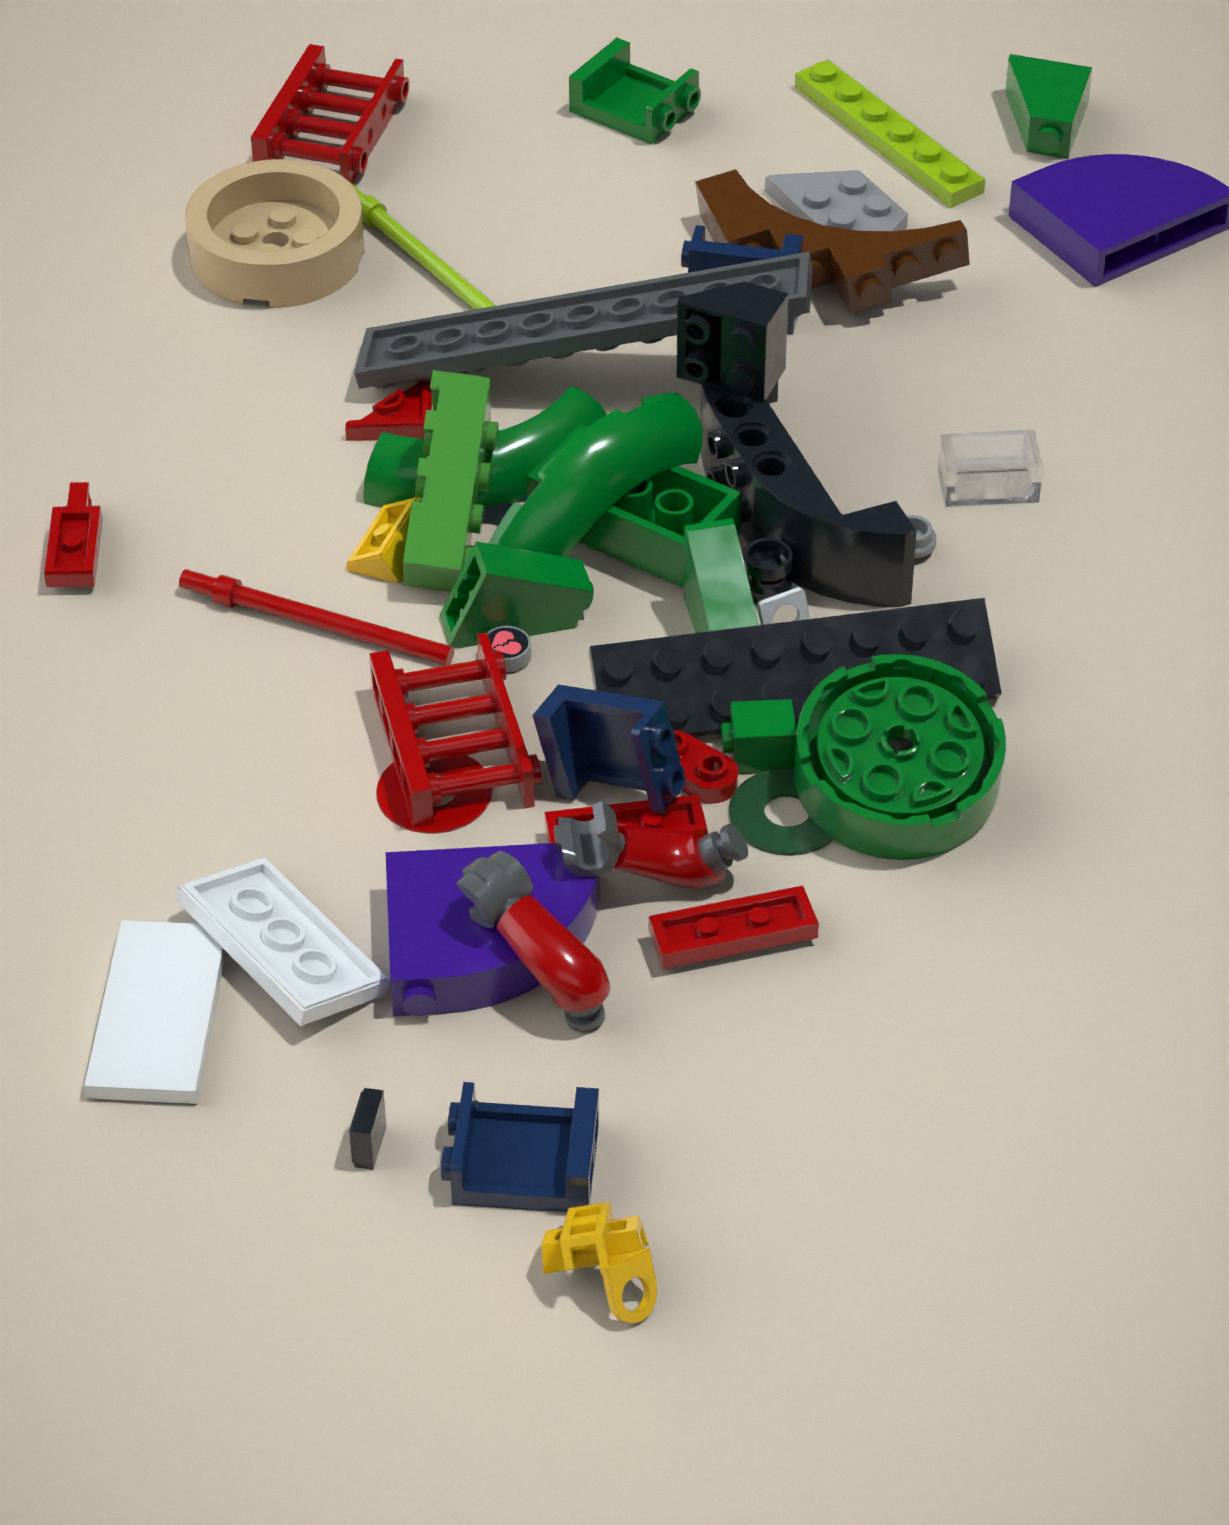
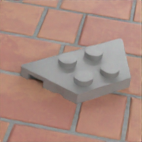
[765,170,908,231]

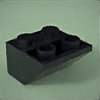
[676,281,789,402]

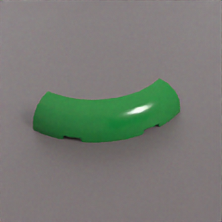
[364,385,607,507]
[489,393,703,557]

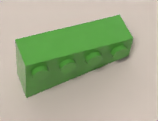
[403,370,499,592]

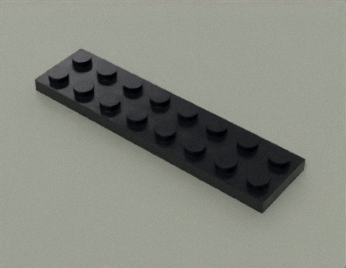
[588,598,1002,737]

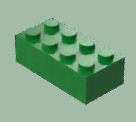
[526,424,741,588]

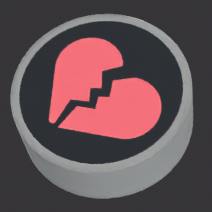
[487,626,531,673]

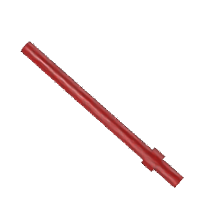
[179,569,454,665]

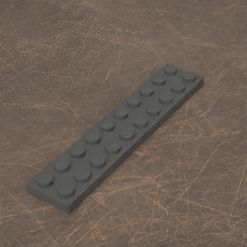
[354,252,813,389]

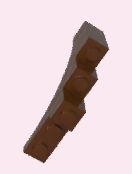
[695,169,970,313]

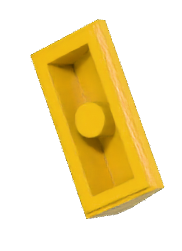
[346,497,419,583]

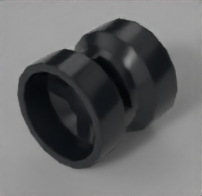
[744,538,793,605]

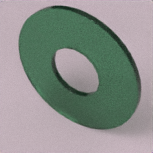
[729,768,834,856]

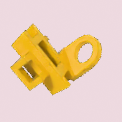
[541,1201,658,1324]

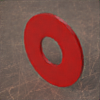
[376,755,492,834]

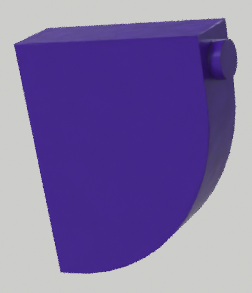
[1008,154,1229,287]
[385,843,599,1017]

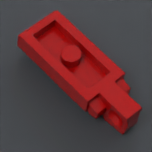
[44,482,103,588]

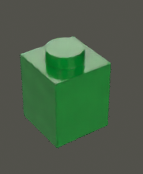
[721,699,797,774]

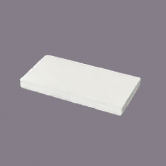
[176,857,390,1026]
[84,920,226,1104]

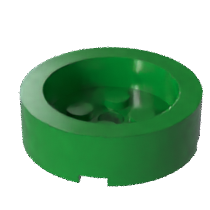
[794,654,1006,860]

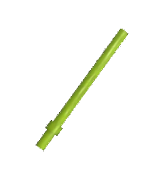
[351,183,496,309]

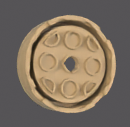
[185,159,364,308]

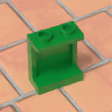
[569,37,701,145]

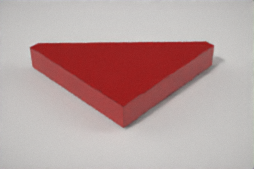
[345,381,432,441]

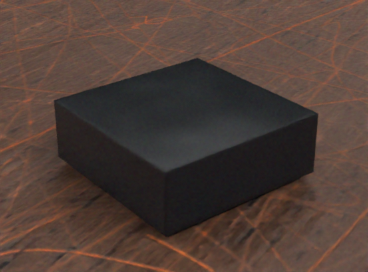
[349,1088,386,1170]

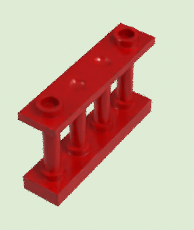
[250,44,410,184]
[369,632,542,828]

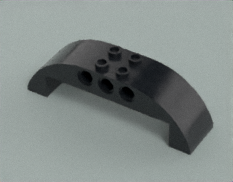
[700,381,917,607]

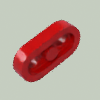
[674,730,739,804]

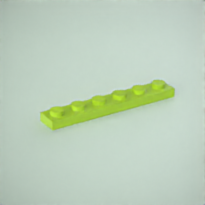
[795,59,985,208]

